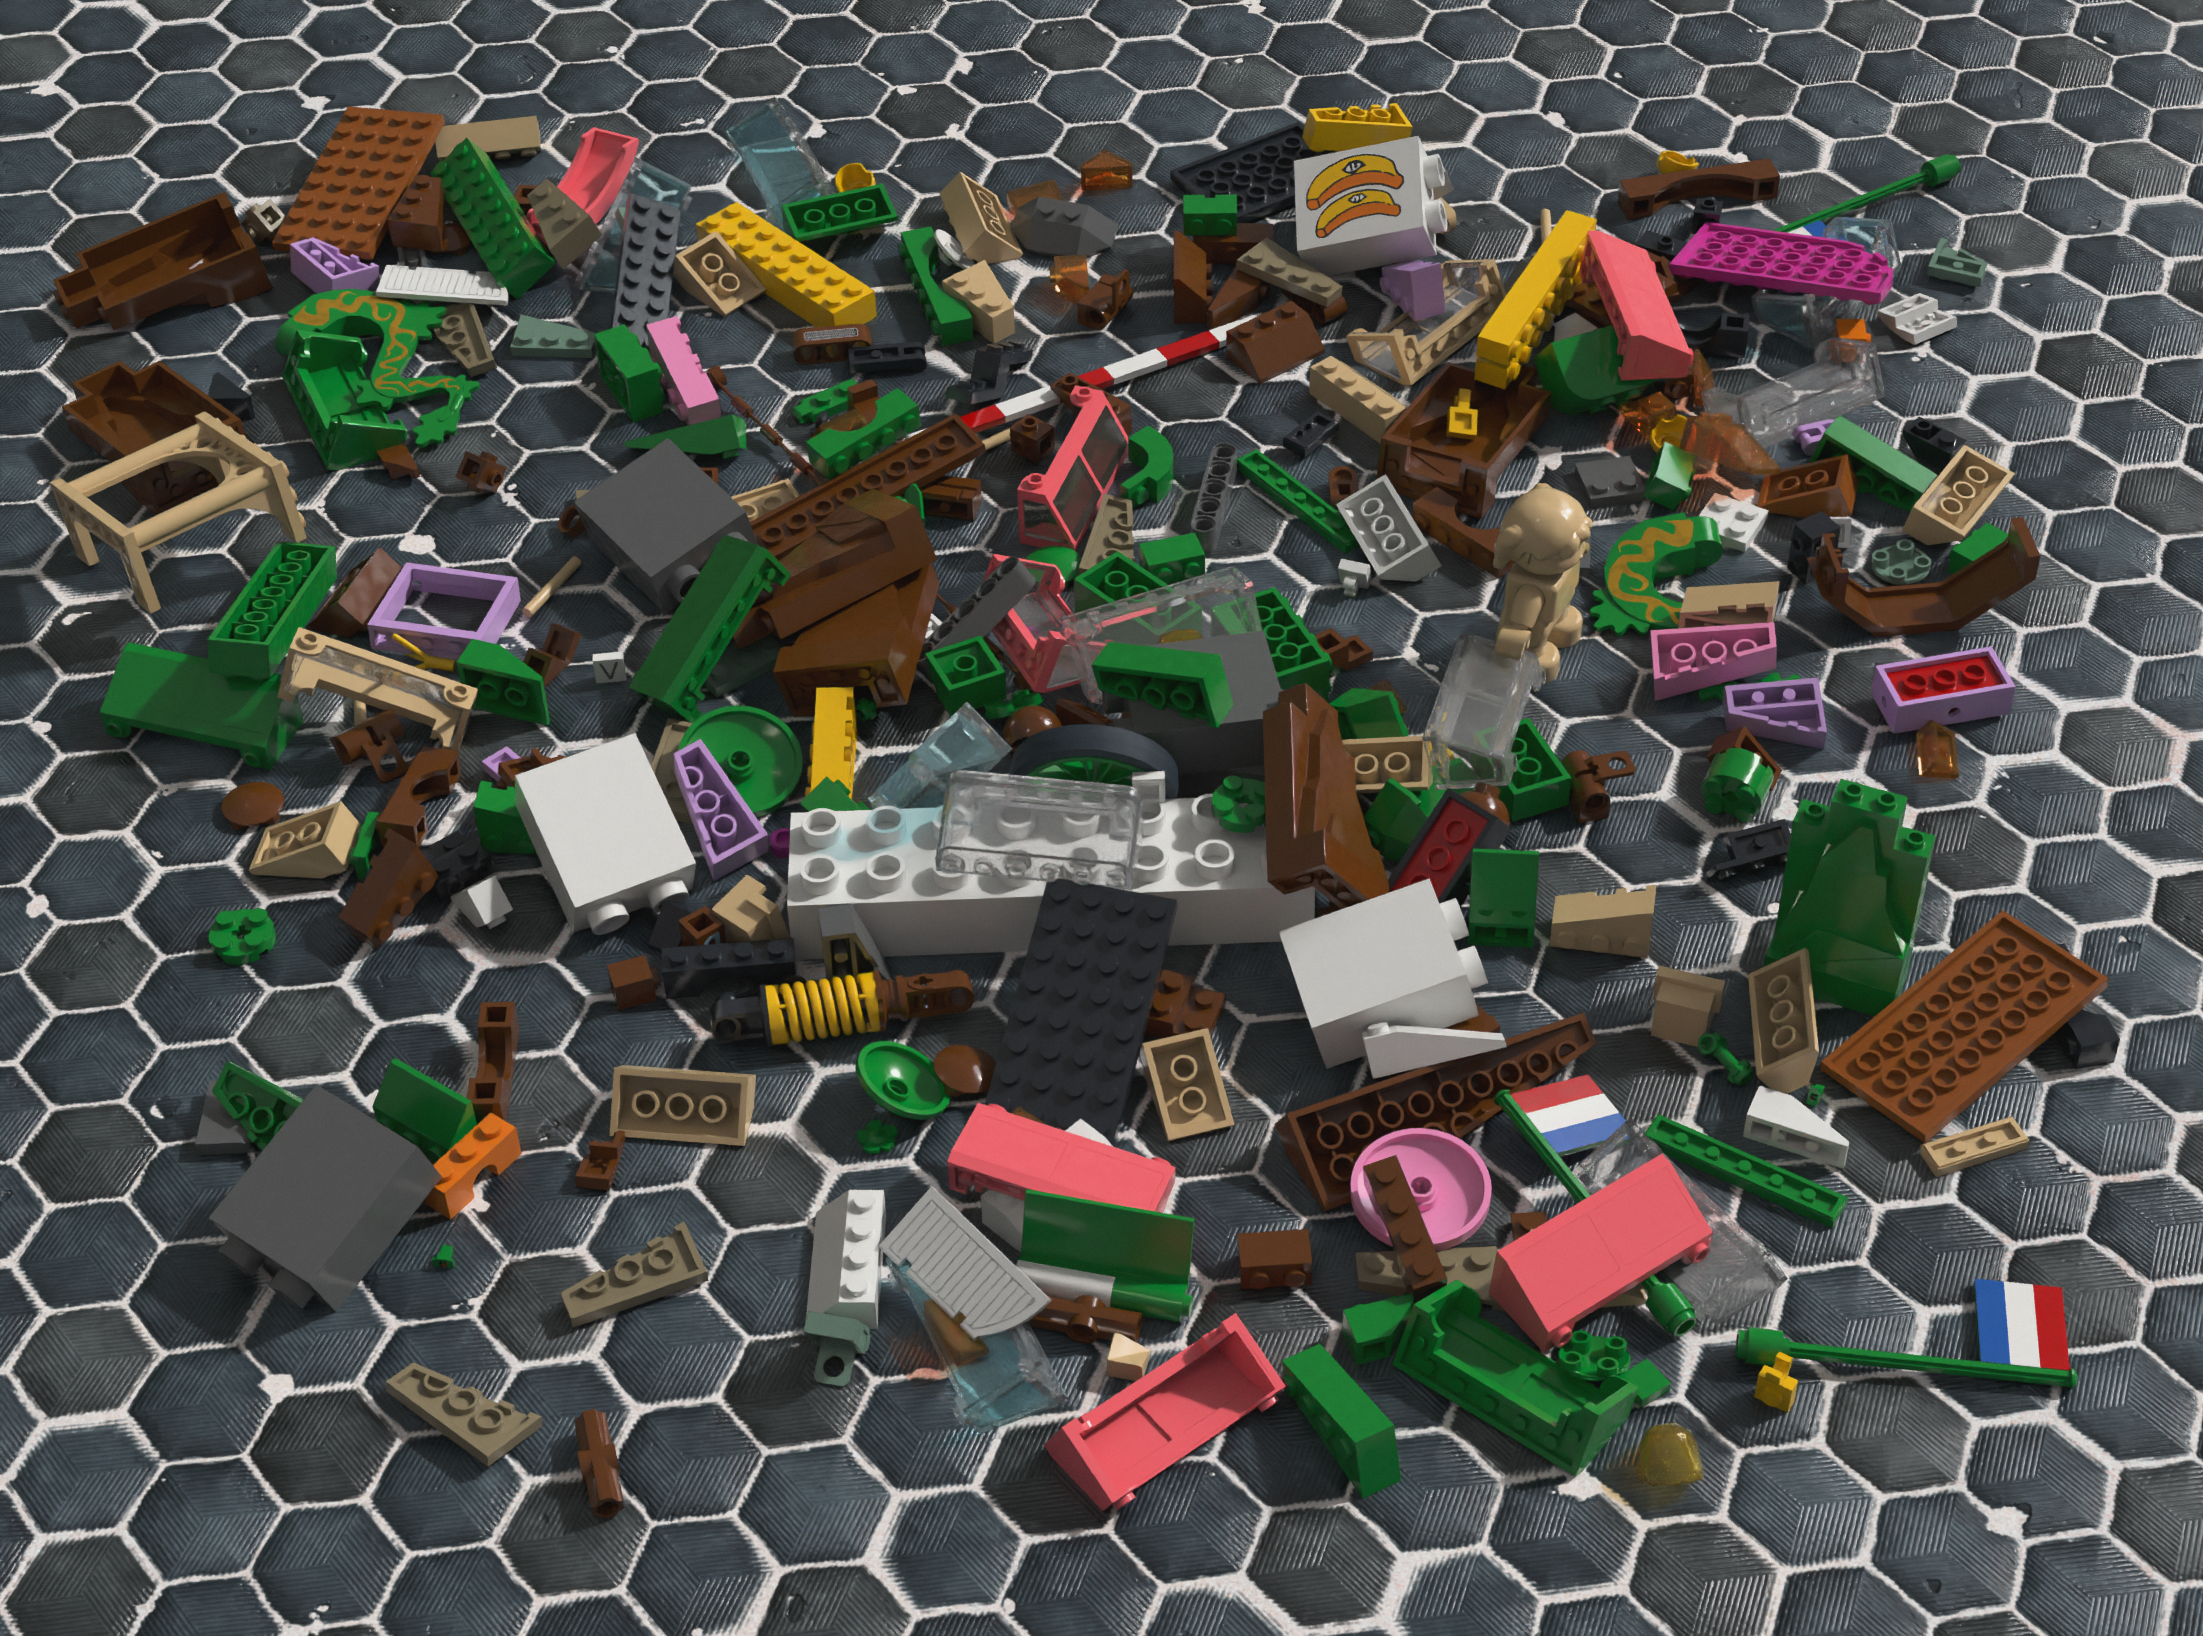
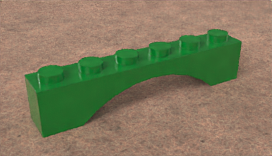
[897,226,974,346]

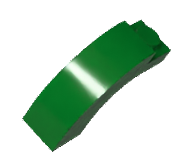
[1120,425,1173,509]

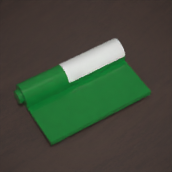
[1016,1189,1195,1323]

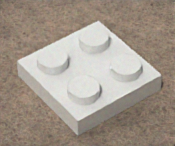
[1699,493,1769,553]

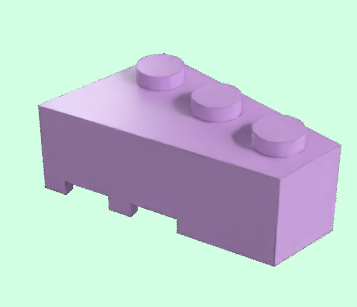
[1380,259,1445,321]
[1723,678,1827,749]

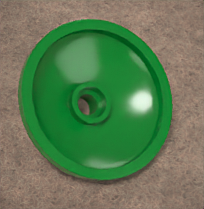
[855,1041,951,1120]

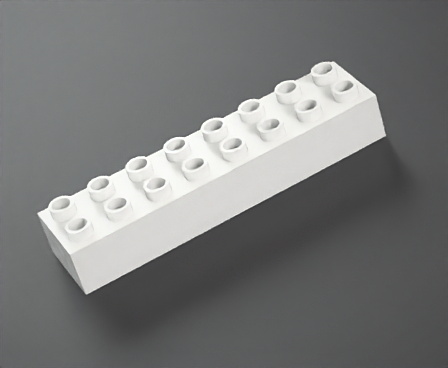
[787,794,1315,960]

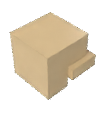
[711,875,791,943]
[1651,965,1725,1047]

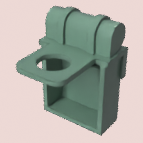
[803,1311,871,1387]

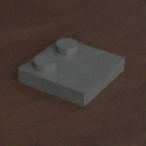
[1574,456,1646,508]

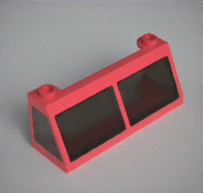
[1017,385,1128,551]

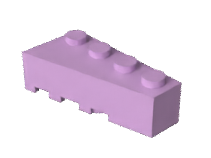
[673,739,768,882]

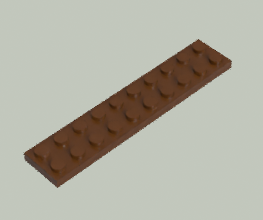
[750,413,986,561]

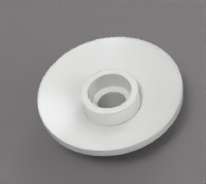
[934,229,975,269]

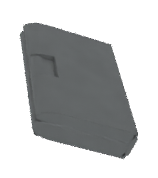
[195,1080,252,1156]

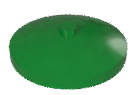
[678,706,803,818]

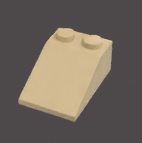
[673,231,767,317]
[249,801,360,879]
[1139,1028,1234,1142]

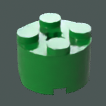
[1701,748,1774,822]

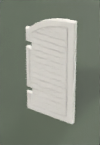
[376,265,508,306]
[879,1186,1052,1341]

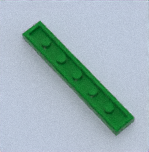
[1237,449,1360,554]
[1642,1114,1848,1228]

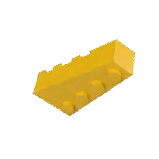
[1302,103,1413,152]
[805,687,858,800]

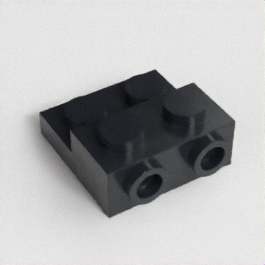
[421,830,494,903]

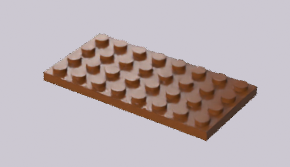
[272,106,445,260]
[1821,910,2109,1143]

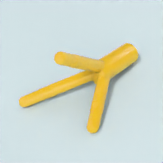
[391,634,456,680]

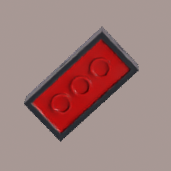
[1388,788,1511,907]

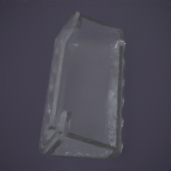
[935,770,1144,890]

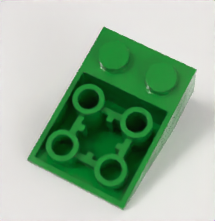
[1467,848,1539,948]

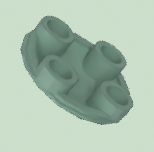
[1871,539,1931,585]

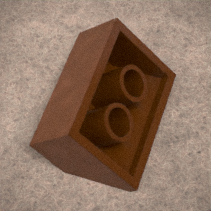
[1174,231,1212,323]
[1226,301,1325,384]
[308,547,402,638]

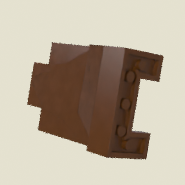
[53,192,273,330]
[1376,358,1552,519]
[62,361,246,515]
[729,489,937,649]
[773,563,939,717]
[1263,683,1389,918]

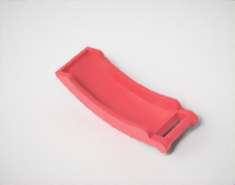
[527,127,639,247]

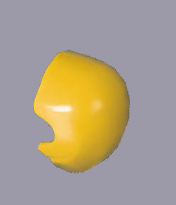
[1657,151,1699,174]
[835,163,876,193]
[1650,414,1695,453]

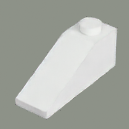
[1743,1086,1849,1169]

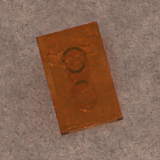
[1679,412,1781,474]

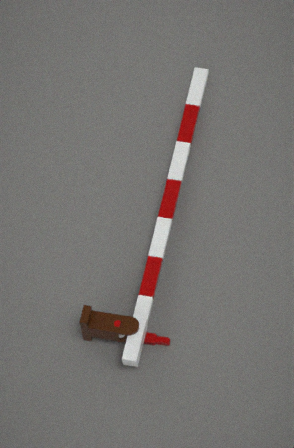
[847,313,1261,469]

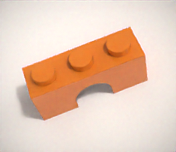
[424,1113,522,1220]

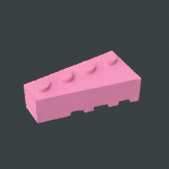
[646,316,721,425]
[1651,622,1777,701]

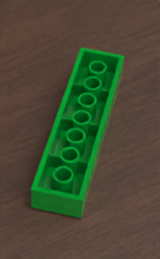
[431,137,555,300]
[207,541,337,680]

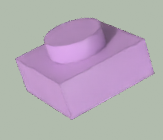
[482,746,520,782]

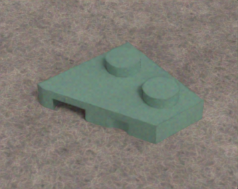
[1927,238,1988,287]

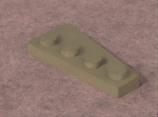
[1236,237,1342,307]
[429,302,497,377]
[1077,494,1135,576]
[651,718,693,824]
[560,1221,709,1328]
[1355,1246,1505,1311]
[386,1362,542,1467]

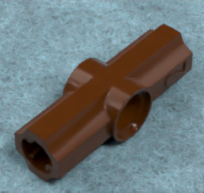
[1030,1295,1142,1344]
[574,1409,624,1519]

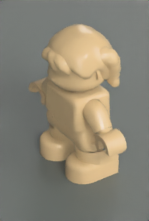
[1491,483,1593,685]

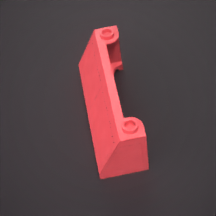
[1578,230,1694,381]
[947,1103,1176,1213]
[1489,1154,1713,1353]
[1044,1313,1286,1511]

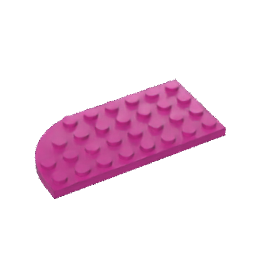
[1669,222,1893,305]

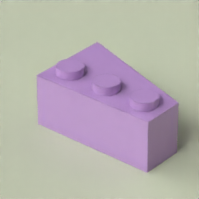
[290,237,379,294]

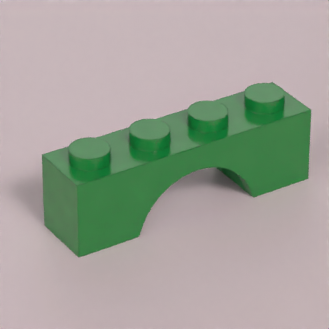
[806,388,921,480]

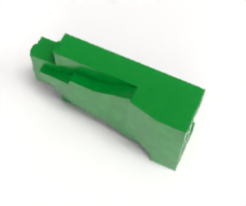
[1763,779,1936,1016]

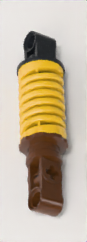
[709,970,974,1047]

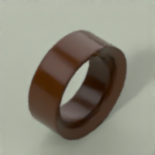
[558,504,585,538]

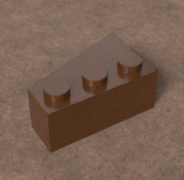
[388,175,445,252]
[338,828,439,950]

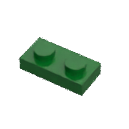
[350,812,381,879]

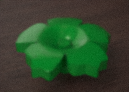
[856,1119,898,1154]

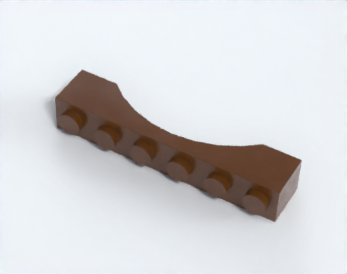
[1618,158,1780,220]

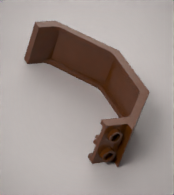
[1807,517,2041,637]

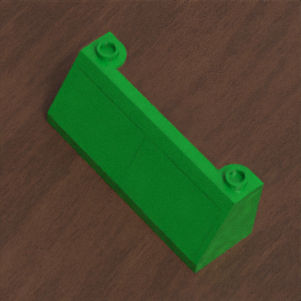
[282,330,407,471]
[628,534,791,723]
[100,642,304,770]
[1392,1279,1639,1477]

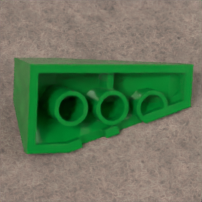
[625,415,746,460]
[1364,778,1428,863]

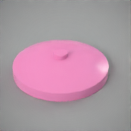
[1350,1128,1492,1251]

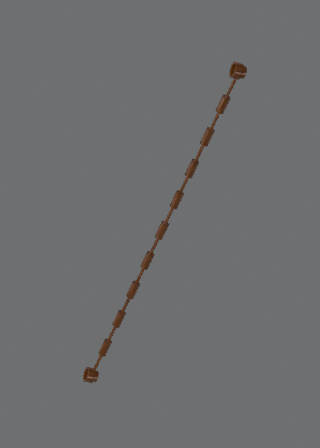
[706,365,1033,692]

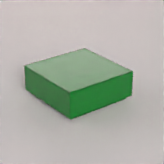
[1620,1359,1671,1408]

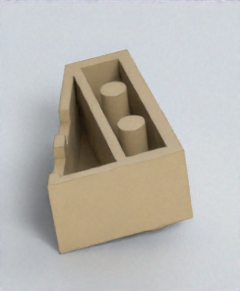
[1550,885,1657,958]

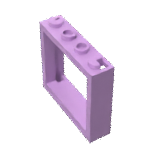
[367,562,521,660]

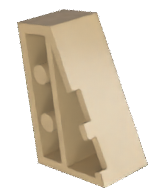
[942,260,1015,344]
[1678,581,1780,629]

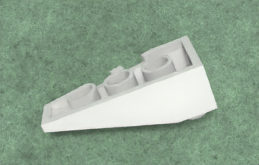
[1362,1022,1507,1079]

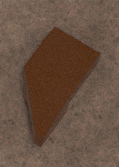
[376,443,420,479]
[498,748,565,788]
[575,1130,625,1191]

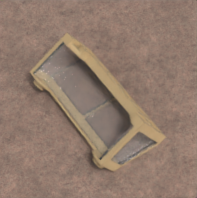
[1346,259,1507,385]
[277,627,478,751]

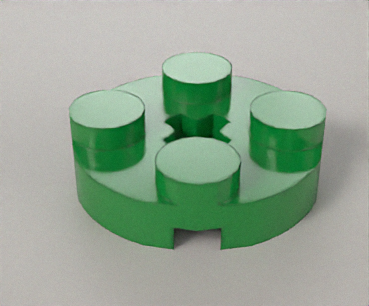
[1211,775,1266,833]
[209,908,276,965]

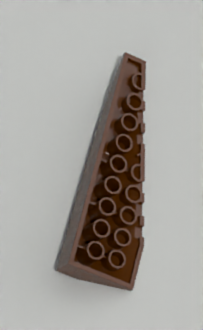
[1275,1012,1597,1212]

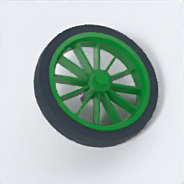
[1009,724,1179,804]

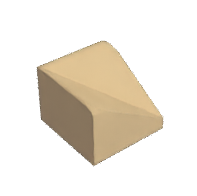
[1107,1333,1151,1381]

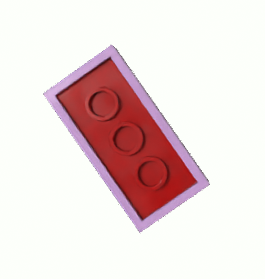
[1871,646,2016,734]

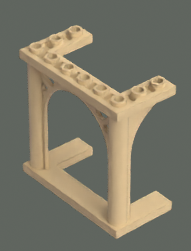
[49,411,307,614]

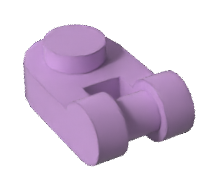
[1792,419,1834,456]

